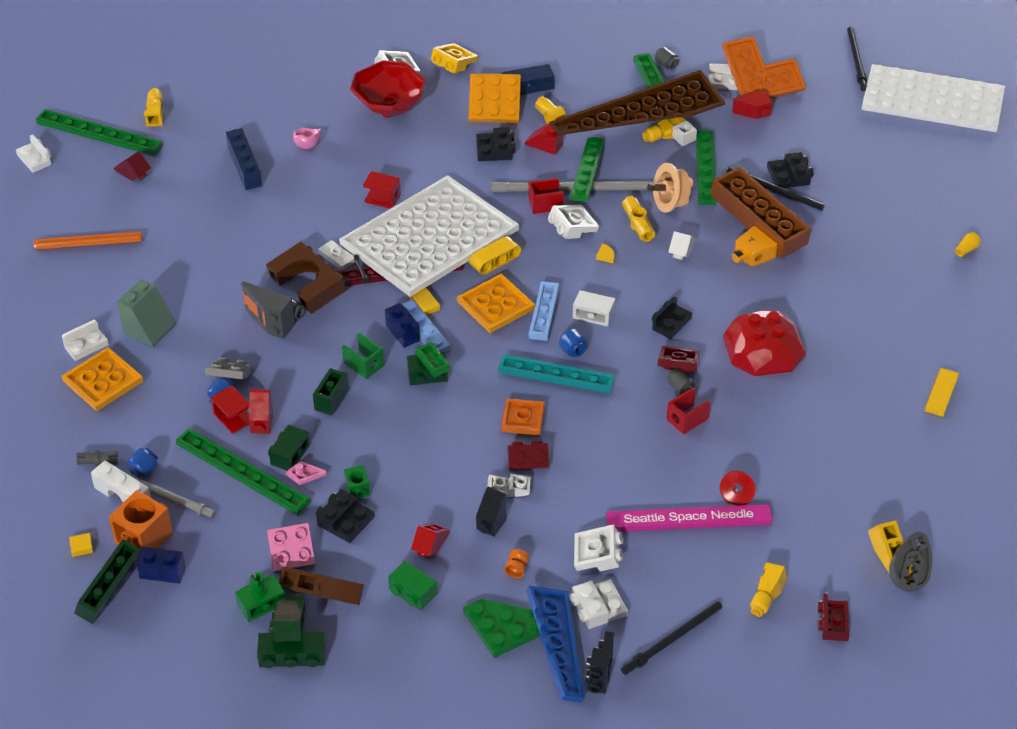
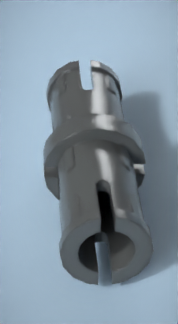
[76,450,118,466]

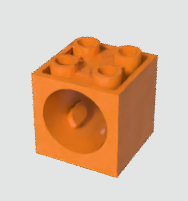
[109,490,173,561]

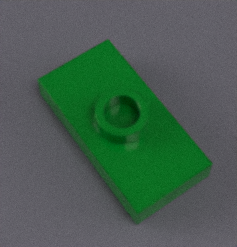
[415,342,451,378]

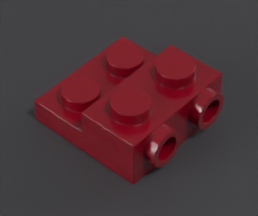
[657,346,700,373]

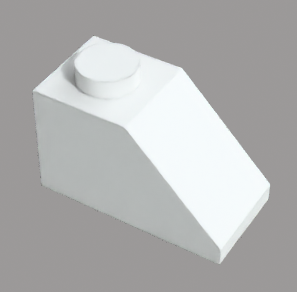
[669,231,697,260]

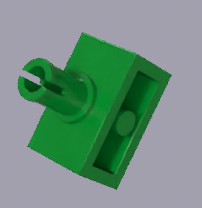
[235,572,285,622]

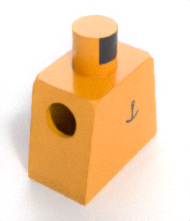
[732,226,778,267]

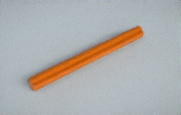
[34,231,142,250]

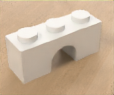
[91,461,151,502]

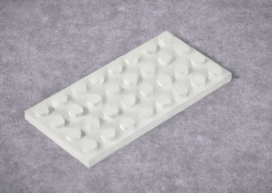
[861,64,1005,132]

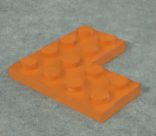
[722,36,806,98]

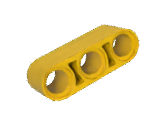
[469,236,522,275]

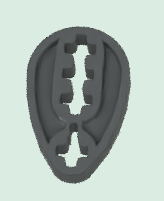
[889,532,932,592]

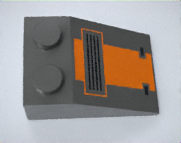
[241,281,295,339]

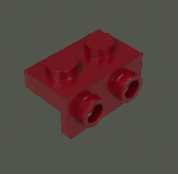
[507,440,549,470]
[818,593,849,641]

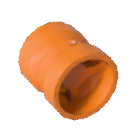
[504,549,530,579]

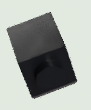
[476,486,506,537]

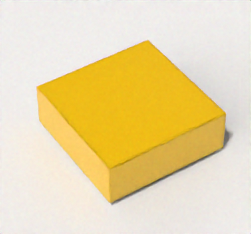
[69,533,93,557]

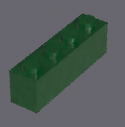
[74,539,141,624]

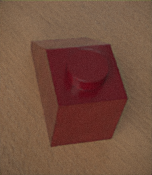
[113,151,151,181]

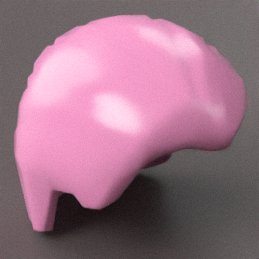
[293,127,321,150]

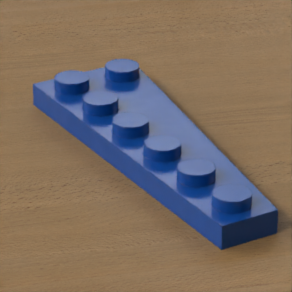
[526,585,585,703]

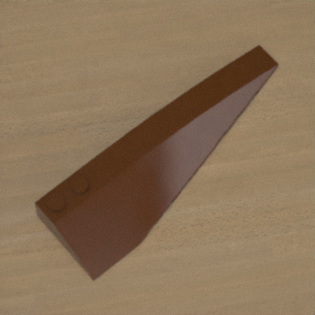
[549,70,725,136]

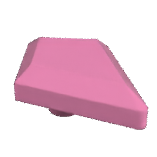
[286,461,327,485]

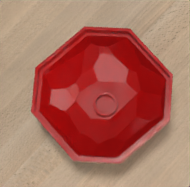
[350,60,425,118]
[723,310,806,376]

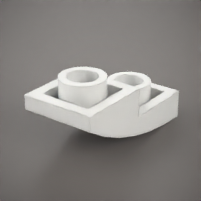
[487,473,530,497]

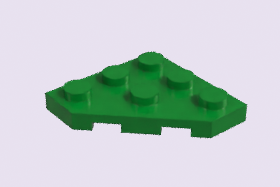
[463,599,540,658]

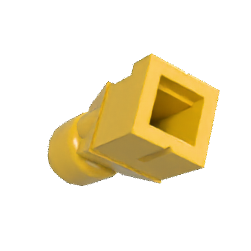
[144,88,164,127]
[642,117,686,143]
[750,562,787,617]

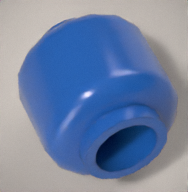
[559,329,587,357]
[207,377,235,404]
[128,448,158,477]

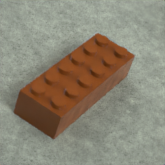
[710,166,811,259]

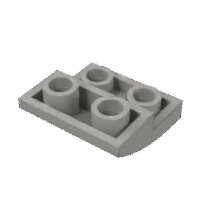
[204,358,253,379]

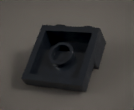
[476,127,515,161]
[767,152,814,188]
[316,489,375,543]
[585,631,614,694]

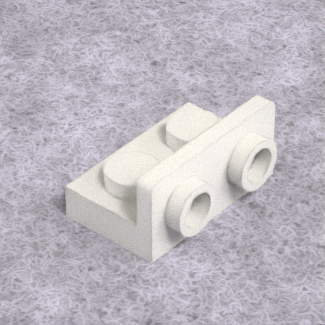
[708,64,737,90]
[16,134,52,173]
[62,319,109,361]

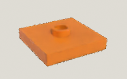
[501,398,545,436]

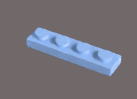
[529,281,559,341]
[397,300,451,352]

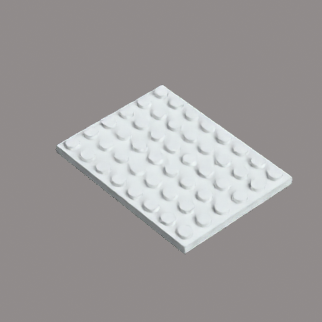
[339,175,519,297]

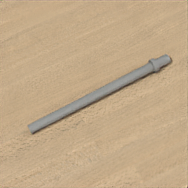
[126,473,216,518]

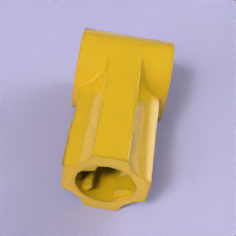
[535,96,566,124]

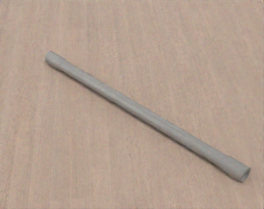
[491,181,654,193]

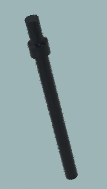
[847,27,867,91]
[727,167,825,211]
[621,601,722,675]

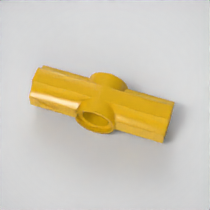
[622,196,655,242]

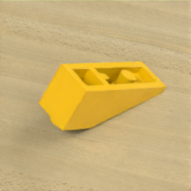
[868,520,913,583]

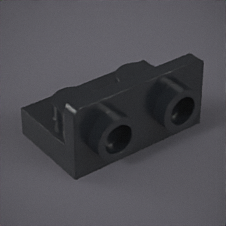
[652,296,692,339]

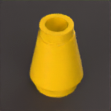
[955,232,981,257]

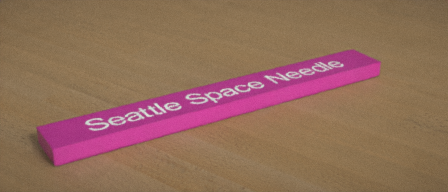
[606,504,772,532]

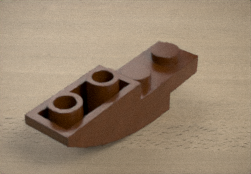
[279,566,364,605]

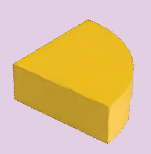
[596,243,615,264]

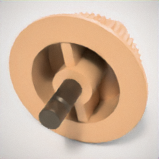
[647,163,693,213]

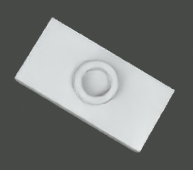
[318,240,355,270]

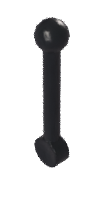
[353,254,369,283]

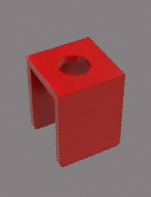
[363,171,401,209]
[528,178,563,214]
[211,386,249,434]
[666,388,711,434]

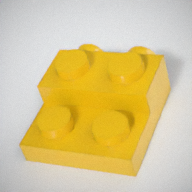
[431,43,478,73]

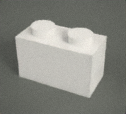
[573,290,615,326]

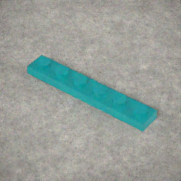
[498,354,615,394]

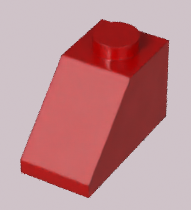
[732,90,773,119]
[525,124,563,155]
[249,389,273,434]
[411,523,450,558]

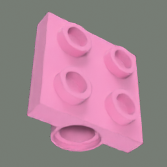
[267,523,315,572]

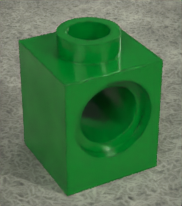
[344,465,370,499]

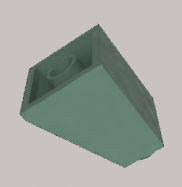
[117,279,176,347]

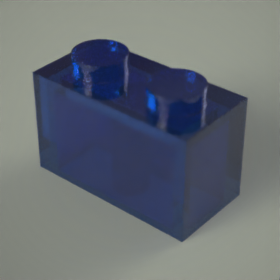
[385,303,420,348]
[136,547,186,584]

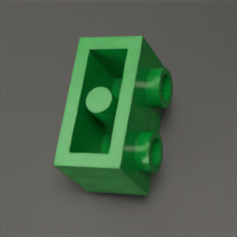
[388,560,438,610]

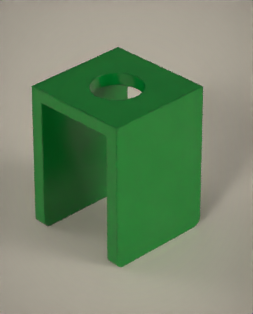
[342,333,384,379]

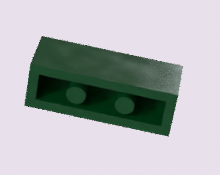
[270,596,305,642]
[257,632,325,668]

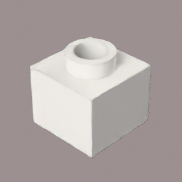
[672,121,697,146]

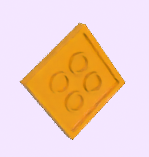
[468,74,521,123]
[457,273,535,334]
[61,347,144,412]

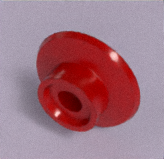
[719,471,756,506]

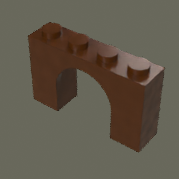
[266,241,346,314]

